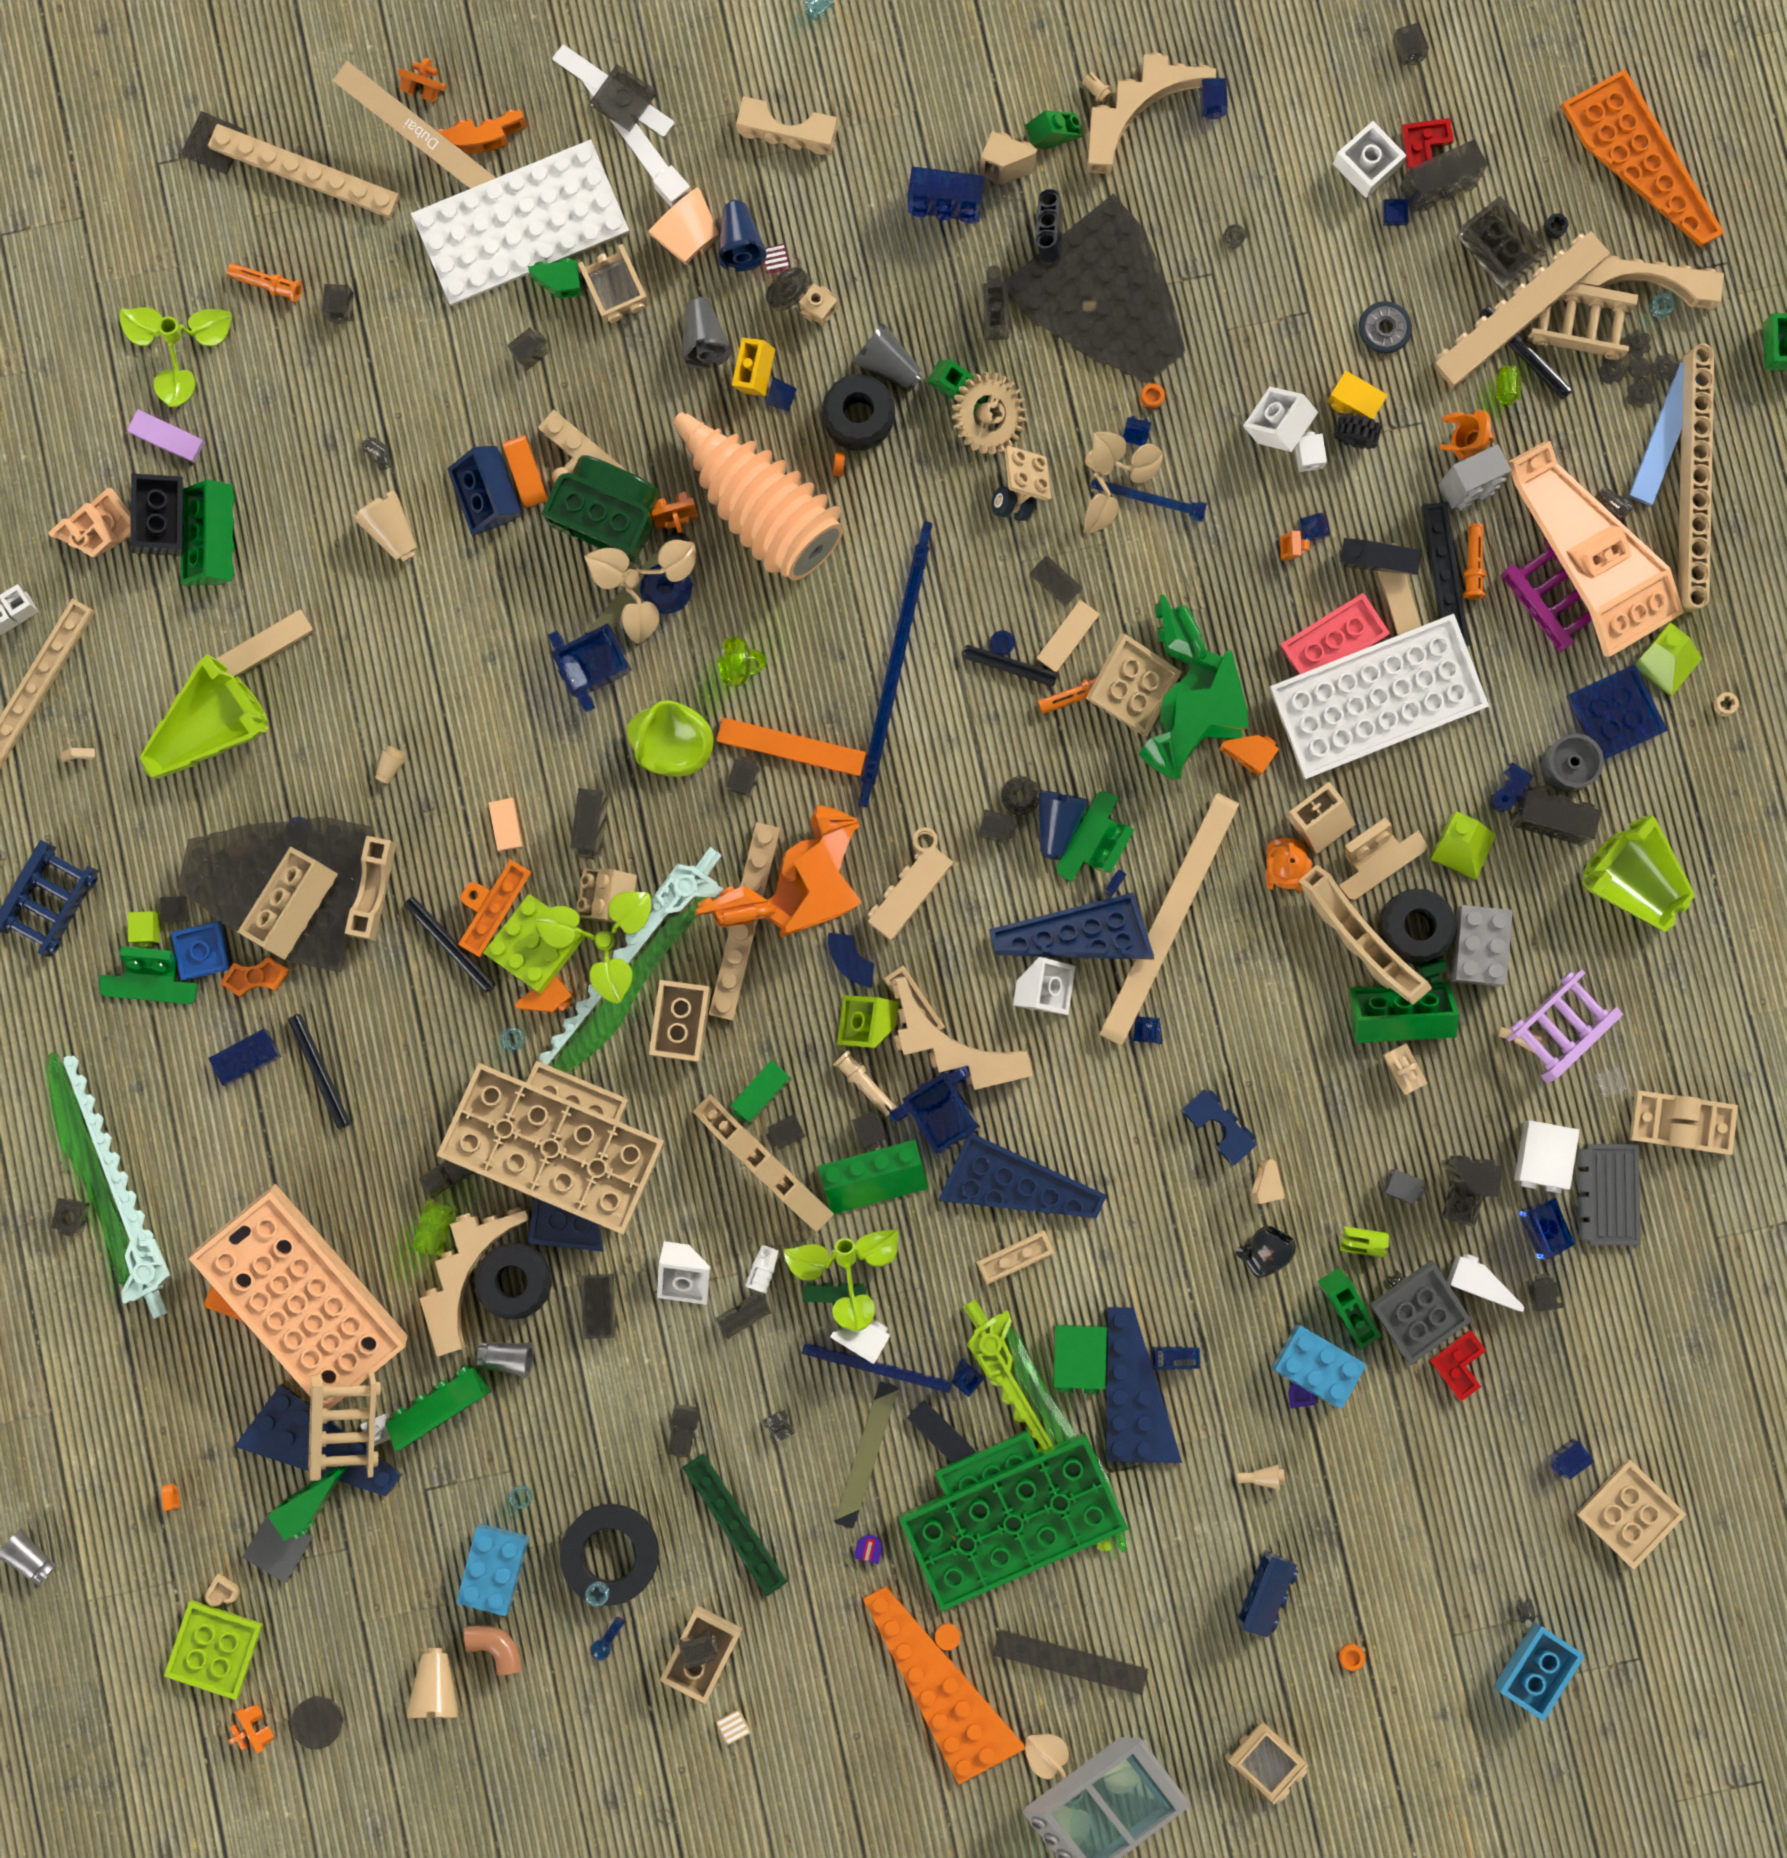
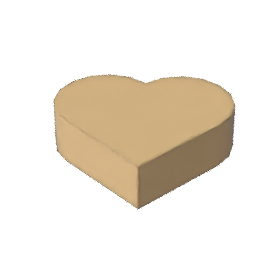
[205,1574,240,1607]

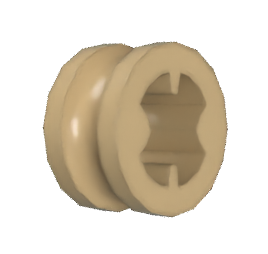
[1714,692,1739,717]

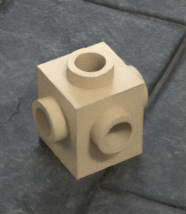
[799,283,838,327]

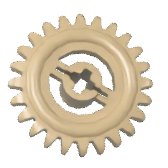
[952,372,1027,454]

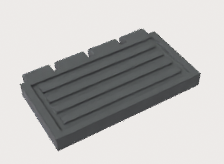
[1577,1144,1641,1246]

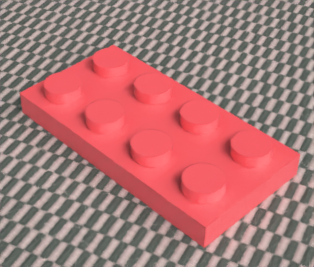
[1279,593,1390,675]

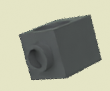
[1382,1169,1425,1204]

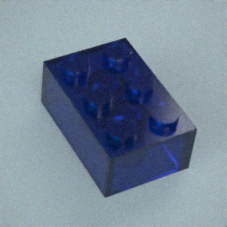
[908,166,985,224]

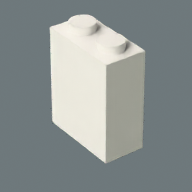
[1514,1120,1580,1194]

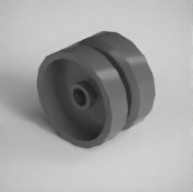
[1541,734,1604,793]

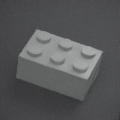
[1438,444,1512,511]
[1450,905,1513,987]

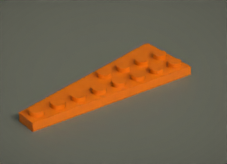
[863,1585,1026,1785]

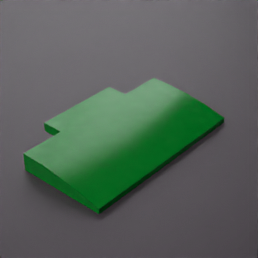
[899,1430,1128,1612]

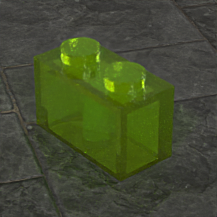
[411,1200,456,1256]

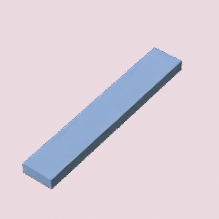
[1628,362,1700,506]

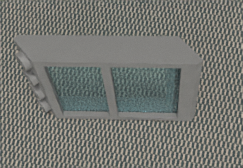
[1022,1737,1190,1858]

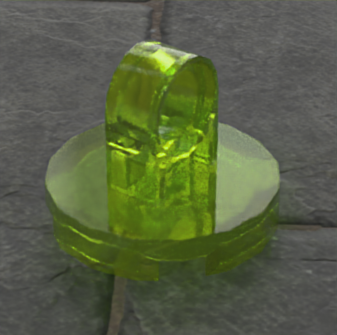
[718,637,767,687]

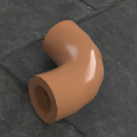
[464,1625,522,1675]

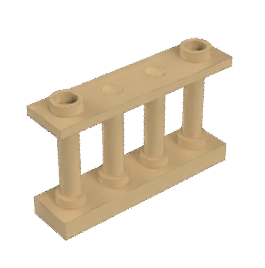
[1526,284,1638,360]
[308,1372,381,1481]

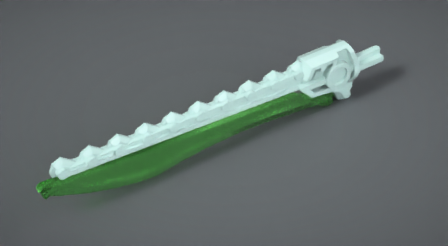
[538,847,723,1073]
[48,1053,171,1319]

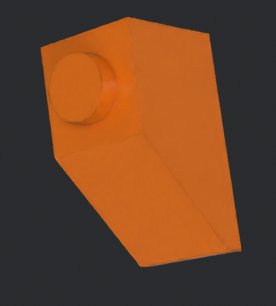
[1219,735,1279,777]
[514,975,575,1013]

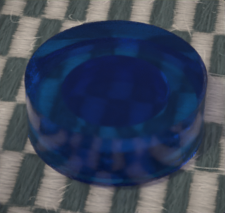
[990,630,1015,656]

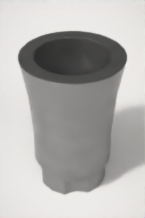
[477,1342,534,1378]
[0,1529,56,1585]

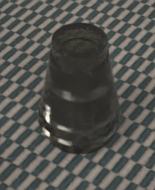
[1595,486,1633,521]

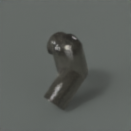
[361,437,391,470]

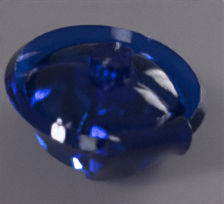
[640,564,694,614]

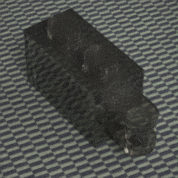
[982,266,1010,341]

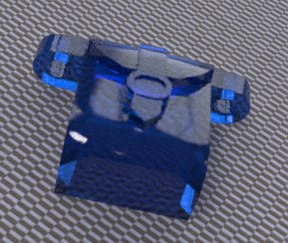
[548,623,632,713]
[890,1066,981,1155]

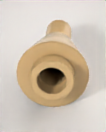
[1499,1027,1547,1055]
[1237,1464,1285,1490]

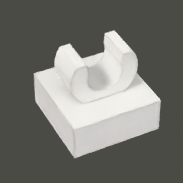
[360,1414,390,1446]

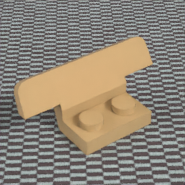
[1339,817,1427,900]

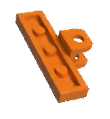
[458,859,532,957]

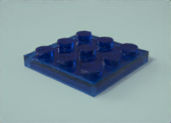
[1566,664,1668,760]

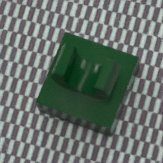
[1415,957,1448,986]

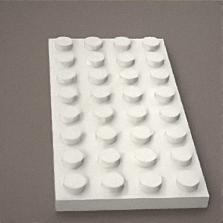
[411,139,630,306]
[1269,614,1489,779]

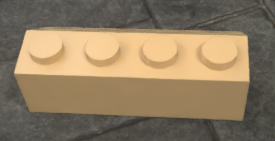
[238,846,338,960]

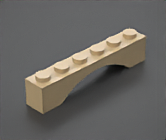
[1578,256,1724,310]

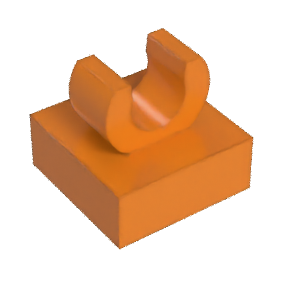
[1280,530,1310,561]

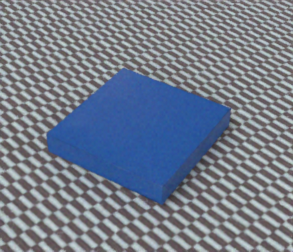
[170,921,231,981]

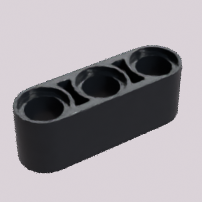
[1035,189,1064,263]

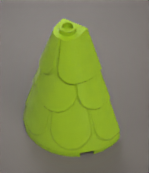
[139,654,269,779]

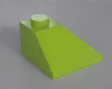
[1632,623,1702,697]
[1430,811,1496,880]
[837,995,899,1048]

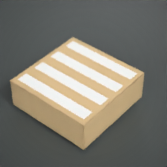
[716,1708,751,1745]

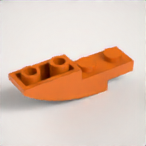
[437,109,527,154]

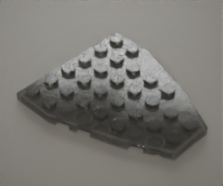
[1001,194,1186,384]
[177,816,374,973]

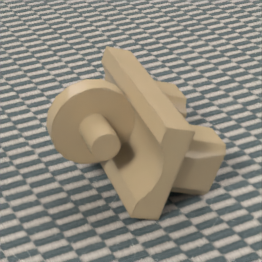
[1383,1044,1428,1095]

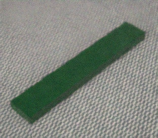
[682,1453,788,1597]

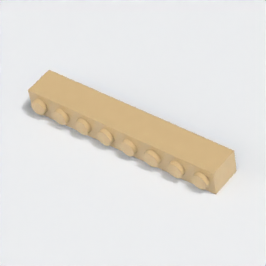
[1434,231,1610,389]

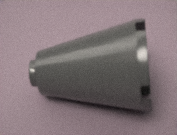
[682,297,731,369]
[853,323,922,389]

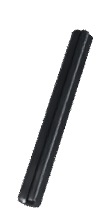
[1480,306,1572,399]
[404,897,495,993]
[288,1014,351,1129]

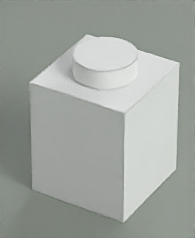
[653,165,691,208]
[1295,432,1327,472]

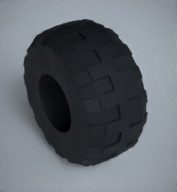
[822,374,895,451]
[1378,888,1456,964]
[475,1243,553,1320]

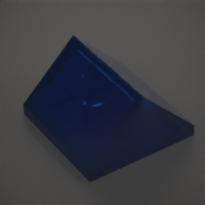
[1519,1197,1575,1260]

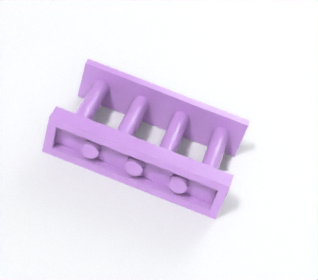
[1506,970,1623,1083]

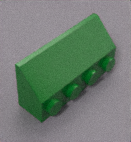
[181,479,235,586]
[1349,982,1459,1043]
[818,1140,928,1214]
[385,1366,492,1452]

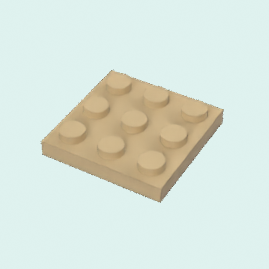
[1086,634,1182,736]
[1575,1459,1686,1570]

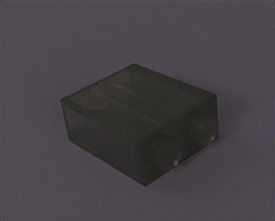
[570,788,609,860]

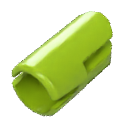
[1340,1226,1389,1258]

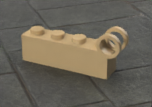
[867,827,954,942]

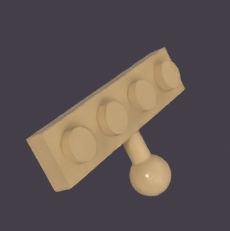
[538,409,627,484]

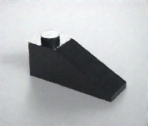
[1340,538,1422,575]

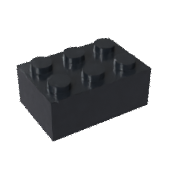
[130,473,183,556]

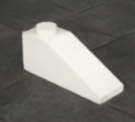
[1447,1253,1525,1312]

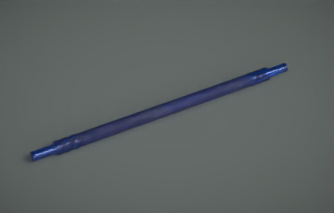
[858,521,933,808]

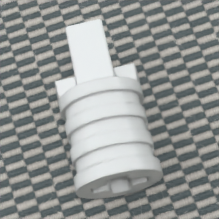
[745,1245,778,1293]

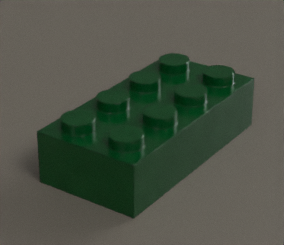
[803,1282,867,1303]

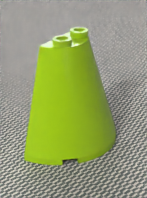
[1582,815,1695,932]

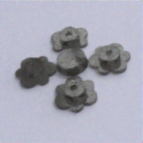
[1598,330,1679,408]

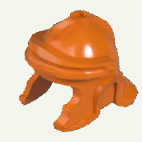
[1439,410,1495,459]
[1266,838,1313,892]

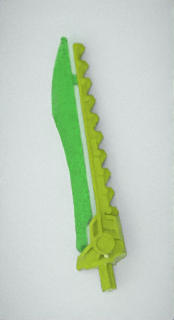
[963,1299,1127,1553]

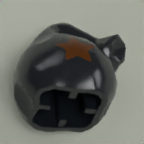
[1235,1225,1296,1278]

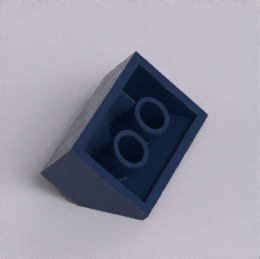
[447,446,521,535]
[1236,1550,1298,1638]

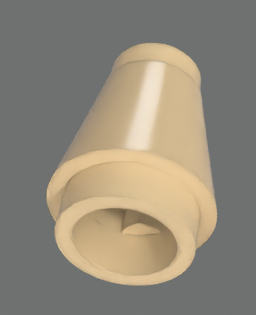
[375,745,405,784]

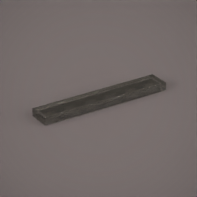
[993,1629,1149,1695]

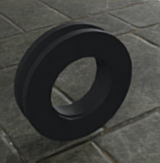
[560,1504,659,1606]

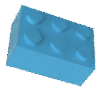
[1271,1325,1367,1409]
[456,1523,530,1616]
[1493,1621,1585,1722]

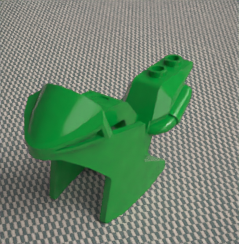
[1138,595,1248,781]

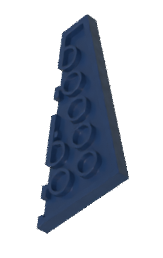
[989,892,1154,960]
[1105,1307,1182,1463]
[234,1384,403,1496]

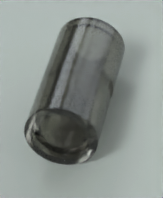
[419,1161,475,1199]
[715,1291,772,1340]

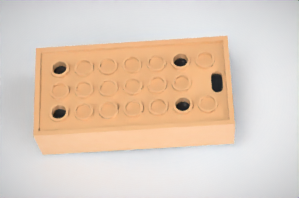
[189,1184,408,1410]

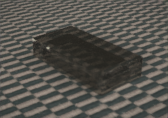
[1030,555,1083,607]

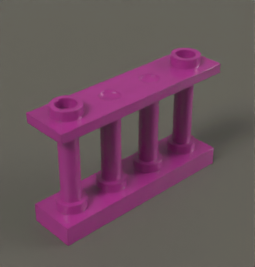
[1501,540,1592,653]

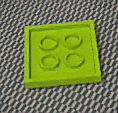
[483,894,585,995]
[164,1600,264,1700]

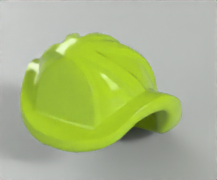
[627,700,714,777]

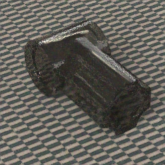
[668,1404,700,1457]

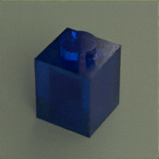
[1199,78,1228,119]
[1548,1438,1594,1480]

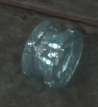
[1650,293,1675,318]
[501,1028,525,1051]
[509,1485,533,1509]
[585,1582,610,1607]

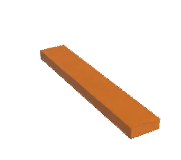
[716,717,866,777]

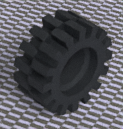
[1334,413,1382,449]

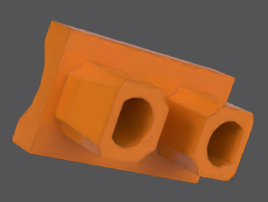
[397,58,447,103]
[652,491,699,533]
[227,1704,274,1754]

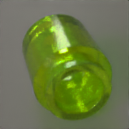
[1495,366,1522,405]

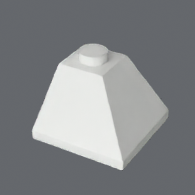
[1013,957,1076,1015]
[657,1241,710,1305]
[830,1320,890,1364]

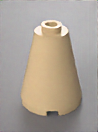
[353,490,417,562]
[407,1648,459,1719]

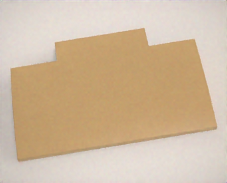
[436,1061,665,1235]

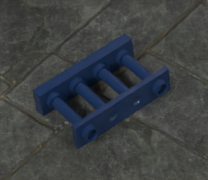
[0,840,99,957]

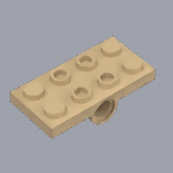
[1629,1090,1738,1155]

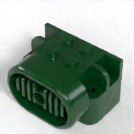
[541,455,660,566]

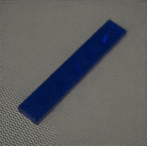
[801,1343,951,1393]

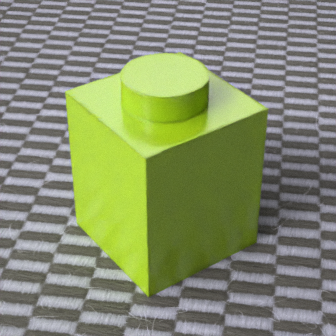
[128,911,160,948]

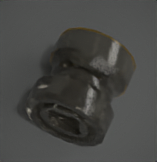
[762,1409,795,1444]

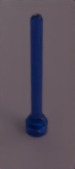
[1091,479,1207,522]

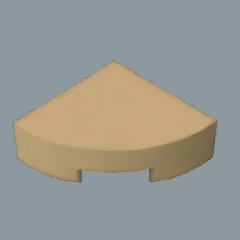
[61,748,95,762]

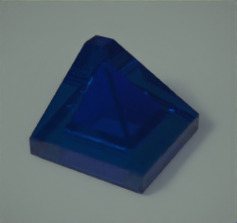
[766,377,797,412]
[1299,512,1330,541]
[1133,1016,1163,1045]
[951,1358,985,1397]

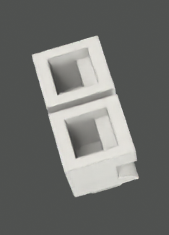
[0,584,39,635]

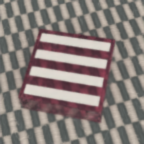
[763,243,790,274]

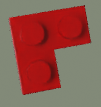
[1400,118,1454,175]
[1429,1330,1486,1402]

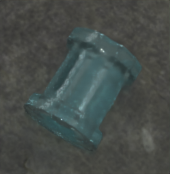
[803,0,835,20]

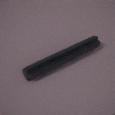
[962,645,1057,686]

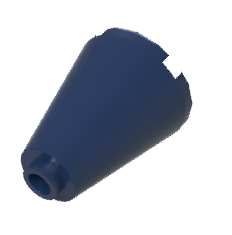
[718,200,767,272]
[1039,790,1088,860]

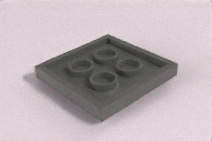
[1369,1260,1472,1365]

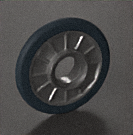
[1359,301,1412,354]

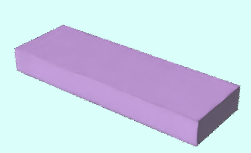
[127,409,205,463]

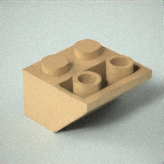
[979,131,1037,185]
[1285,782,1356,855]
[576,869,637,923]

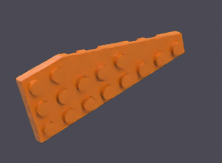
[1560,69,1724,247]

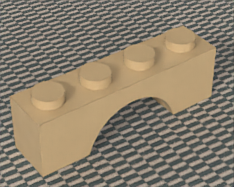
[736,96,838,155]
[345,836,397,941]

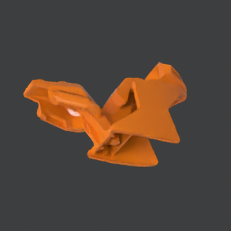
[694,805,861,937]

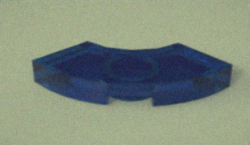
[828,933,875,988]

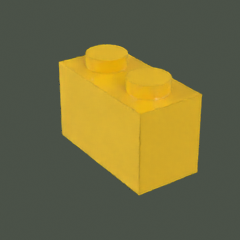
[732,338,775,396]
[1327,370,1388,419]

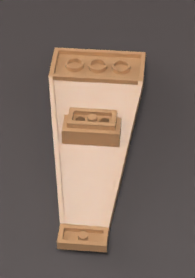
[1507,441,1684,657]

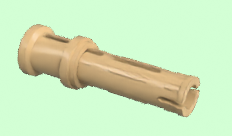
[832,1050,897,1118]

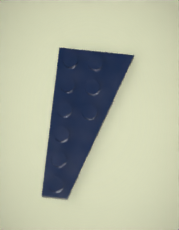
[938,1132,1107,1218]
[528,1197,604,1252]

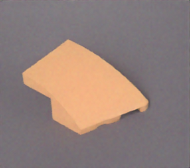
[649,187,719,265]
[48,488,130,557]

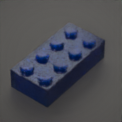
[208,1029,282,1086]

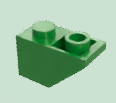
[1025,110,1083,149]
[528,258,583,299]

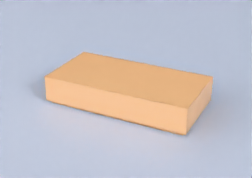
[489,798,523,852]

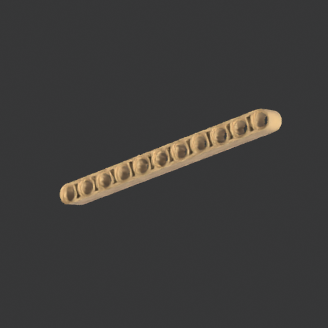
[1678,344,1714,613]
[1099,793,1239,1046]

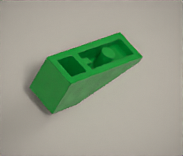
[927,359,999,412]
[1318,1268,1381,1350]

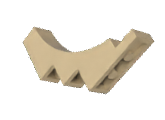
[693,1094,834,1232]

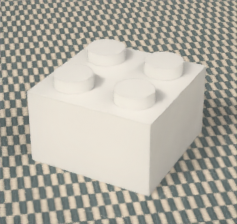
[1333,121,1407,198]
[1243,387,1318,452]

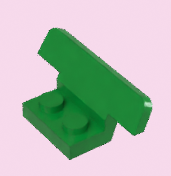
[1057,791,1134,882]
[99,946,198,1004]

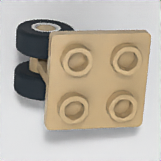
[991,446,1051,521]

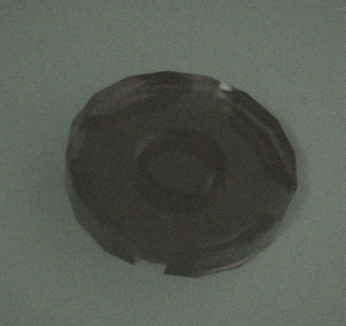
[766,267,810,311]
[291,1696,343,1749]

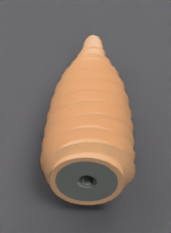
[673,412,843,580]

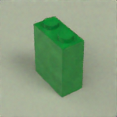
[730,1060,792,1123]
[1053,1324,1107,1394]

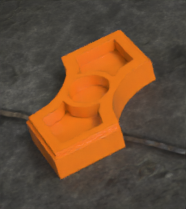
[220,956,291,998]

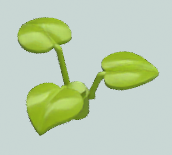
[120,307,232,408]
[534,891,651,1004]
[784,1230,899,1331]

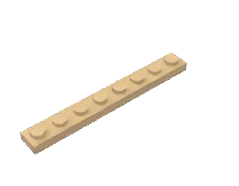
[208,124,400,219]
[709,822,781,1021]

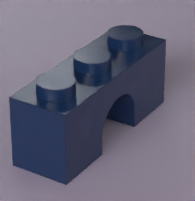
[1180,1089,1257,1166]

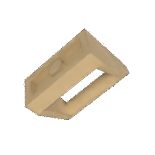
[1251,1159,1285,1204]

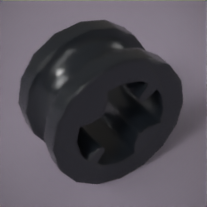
[1544,213,1569,239]

